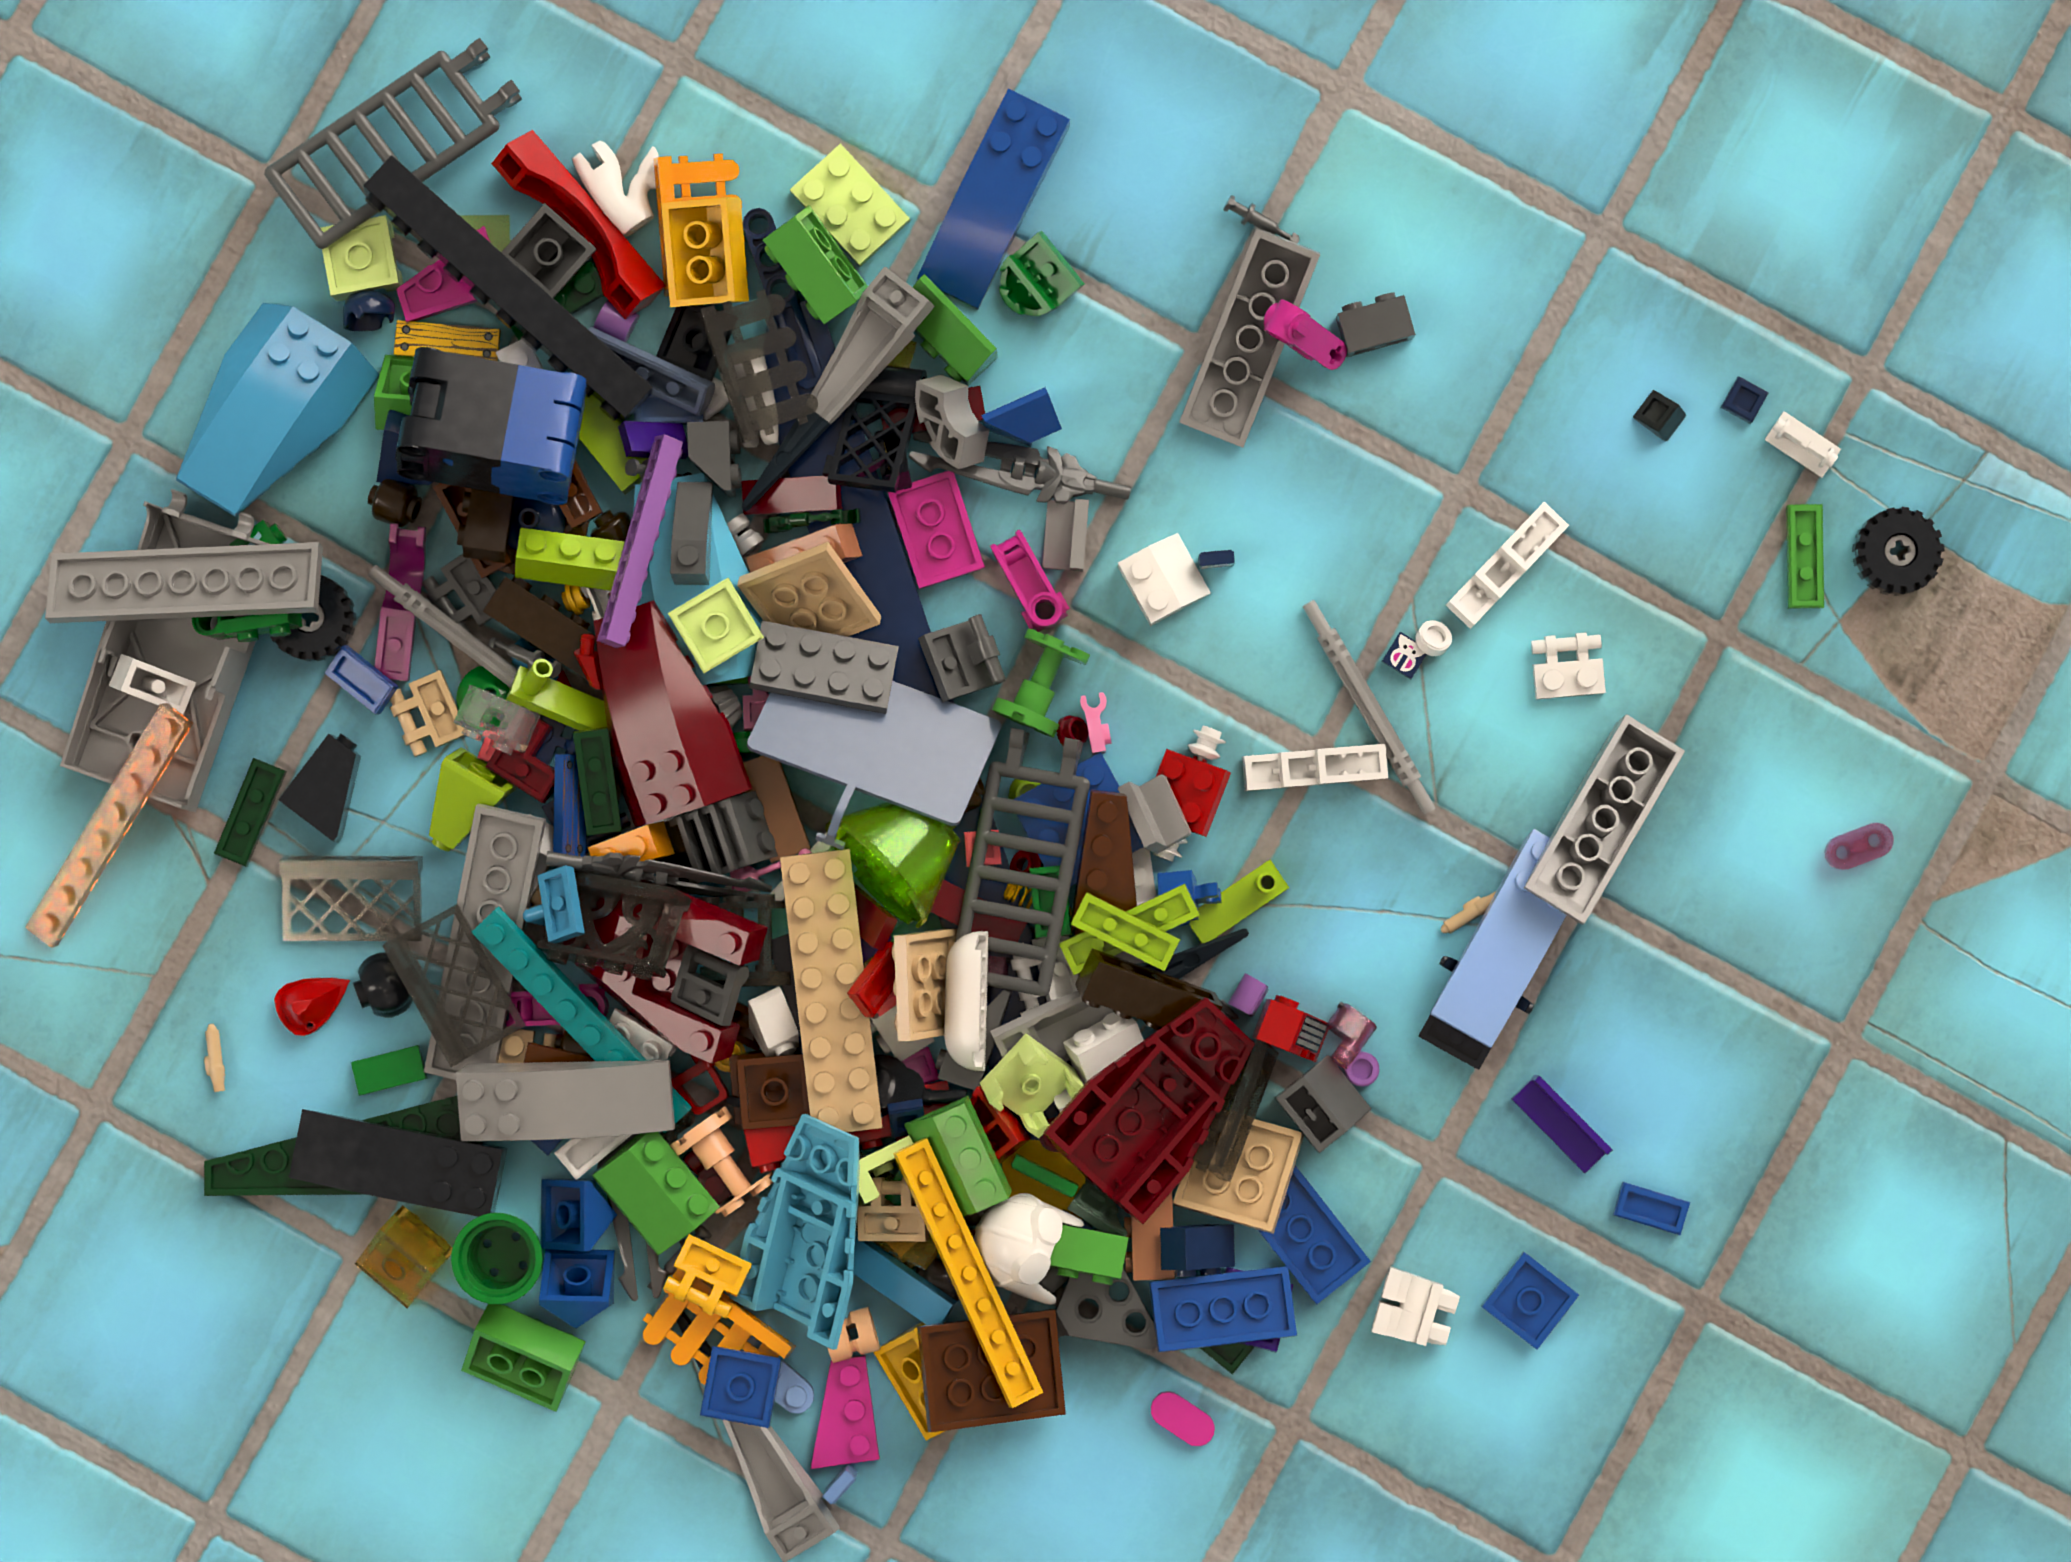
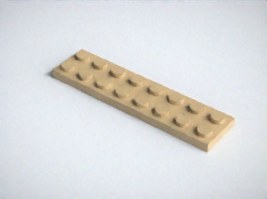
[780,849,882,1132]

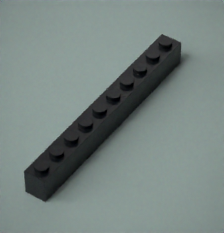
[363,155,653,422]

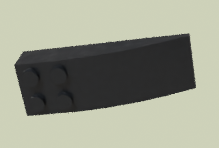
[289,1109,507,1217]

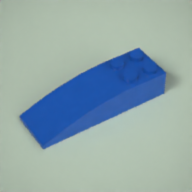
[917,88,1070,309]

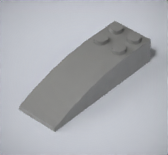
[1179,227,1320,448]
[1524,714,1685,925]
[456,1060,675,1141]

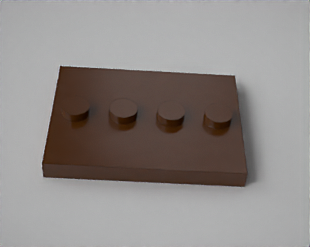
[917,1309,1066,1433]

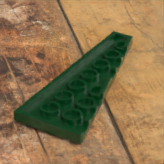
[204,1096,483,1196]

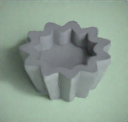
[708,685,743,729]

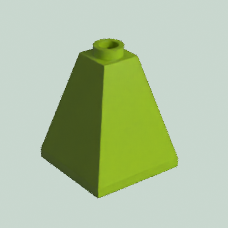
[429,747,517,852]

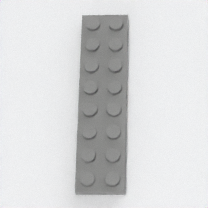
[45,542,323,623]
[424,804,546,1080]

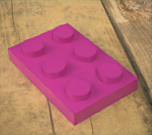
[888,471,985,590]

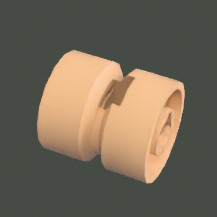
[827,1307,880,1363]

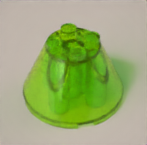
[825,802,960,928]

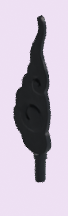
[727,1055,967,1111]

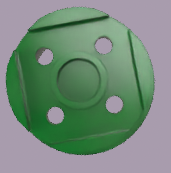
[451,1213,543,1305]

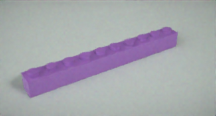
[597,434,683,648]

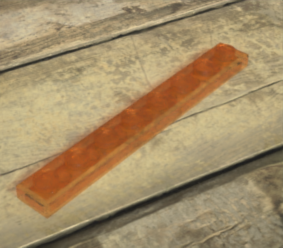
[25,703,193,948]

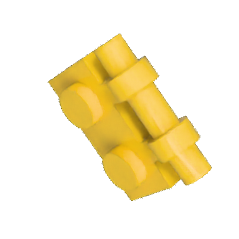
[663,1234,752,1319]

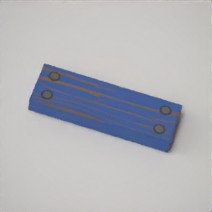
[553,754,586,857]

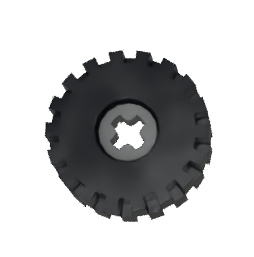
[1852,507,1945,596]
[269,575,356,661]

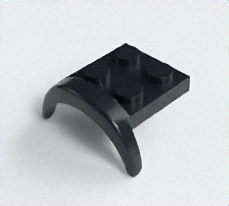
[1418,956,1534,1070]

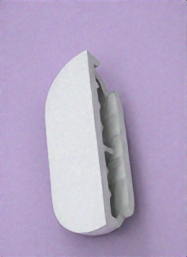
[944,931,988,1071]

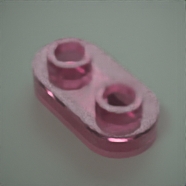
[1824,823,1894,870]

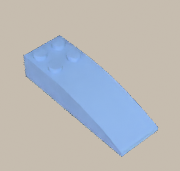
[1430,829,1566,1048]

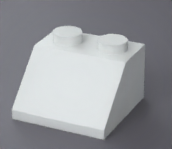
[1117,533,1211,627]

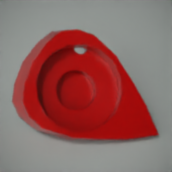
[274,978,350,1036]

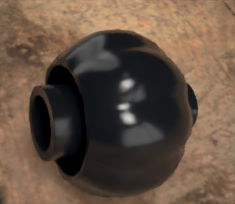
[353,952,420,1018]

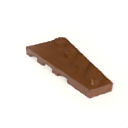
[1071,789,1137,929]

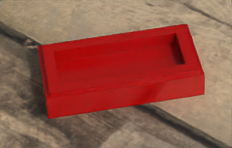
[847,942,895,1018]

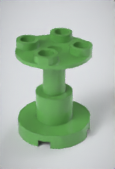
[992,628,1090,738]

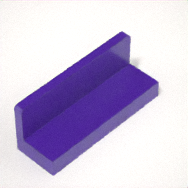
[1511,1075,1613,1173]

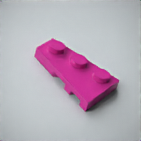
[396,226,491,323]
[811,1355,880,1469]

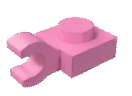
[1080,692,1112,755]

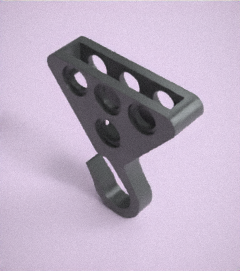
[1011,1229,1157,1350]

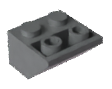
[687,421,742,497]
[1274,1055,1371,1153]

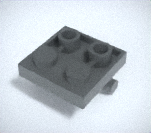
[918,614,1006,703]

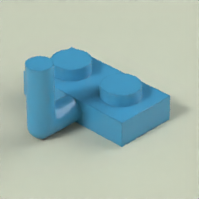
[523,865,585,944]

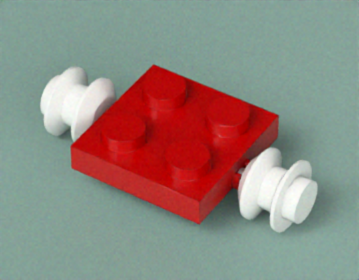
[1153,726,1231,862]

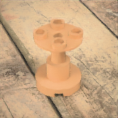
[670,1106,773,1217]

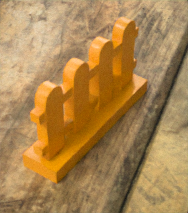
[653,153,748,297]
[643,1269,796,1385]

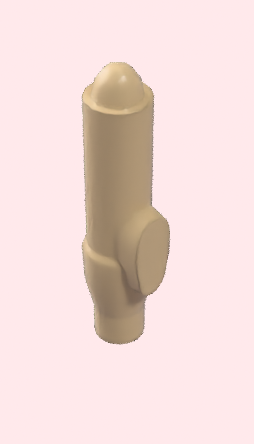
[1440,891,1496,934]
[204,1024,225,1092]

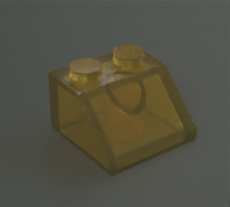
[355,1205,453,1308]

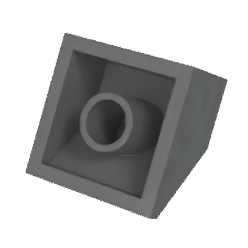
[501,203,597,299]

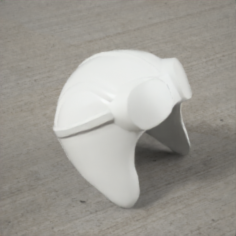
[974,1193,1084,1305]

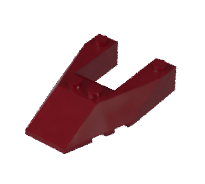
[560,887,768,1064]

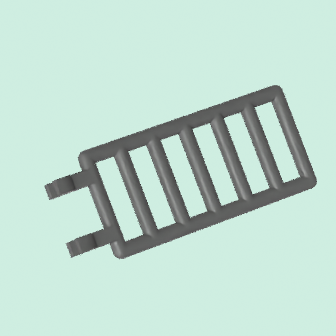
[264,38,522,249]
[955,728,1090,996]

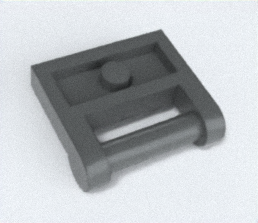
[670,945,749,1026]

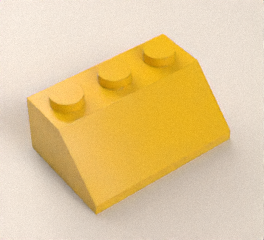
[661,197,749,307]
[873,1322,947,1441]

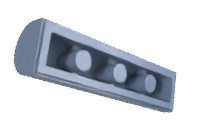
[588,327,715,416]

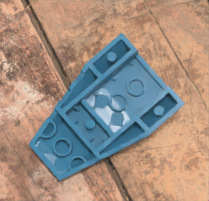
[176,303,380,517]

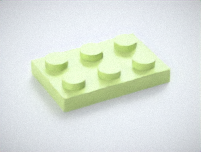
[790,143,910,267]

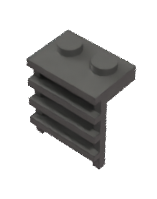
[668,790,778,884]

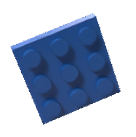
[1013,752,1144,887]

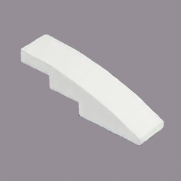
[1446,502,1569,629]
[1242,744,1388,791]

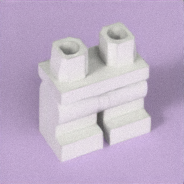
[1371,1266,1460,1346]

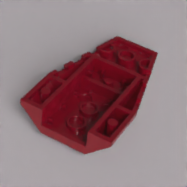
[594,600,752,827]
[1043,997,1255,1224]

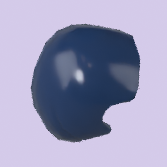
[343,290,395,331]

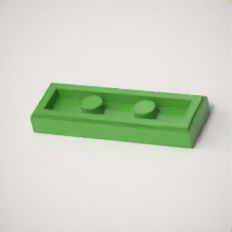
[1786,504,1824,609]

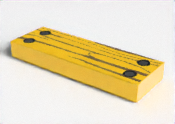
[394,320,501,361]

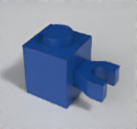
[1157,870,1221,926]

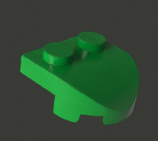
[999,231,1085,316]

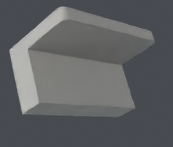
[1042,499,1089,572]
[1118,774,1191,854]

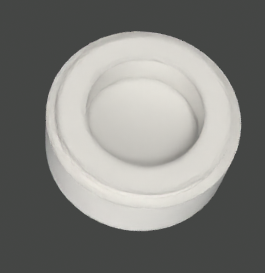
[1415,620,1452,656]

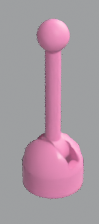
[730,848,812,892]

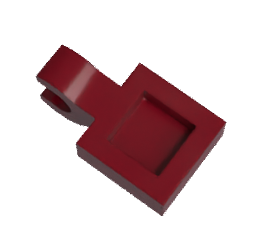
[683,1150,732,1205]

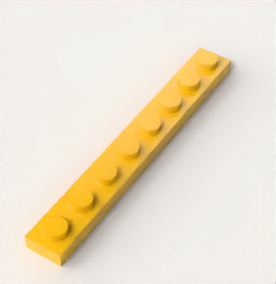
[893,1138,1043,1408]

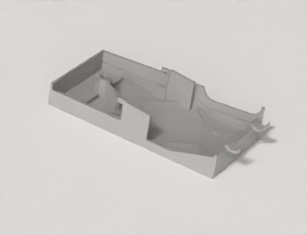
[60,489,269,813]

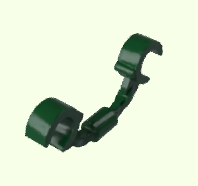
[763,508,861,533]

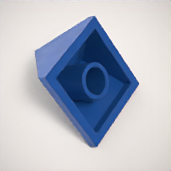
[982,387,1062,447]
[541,1179,617,1251]
[539,1249,615,1329]

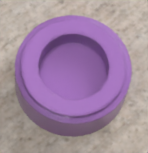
[1344,1052,1379,1086]

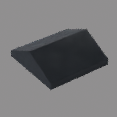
[656,305,738,382]

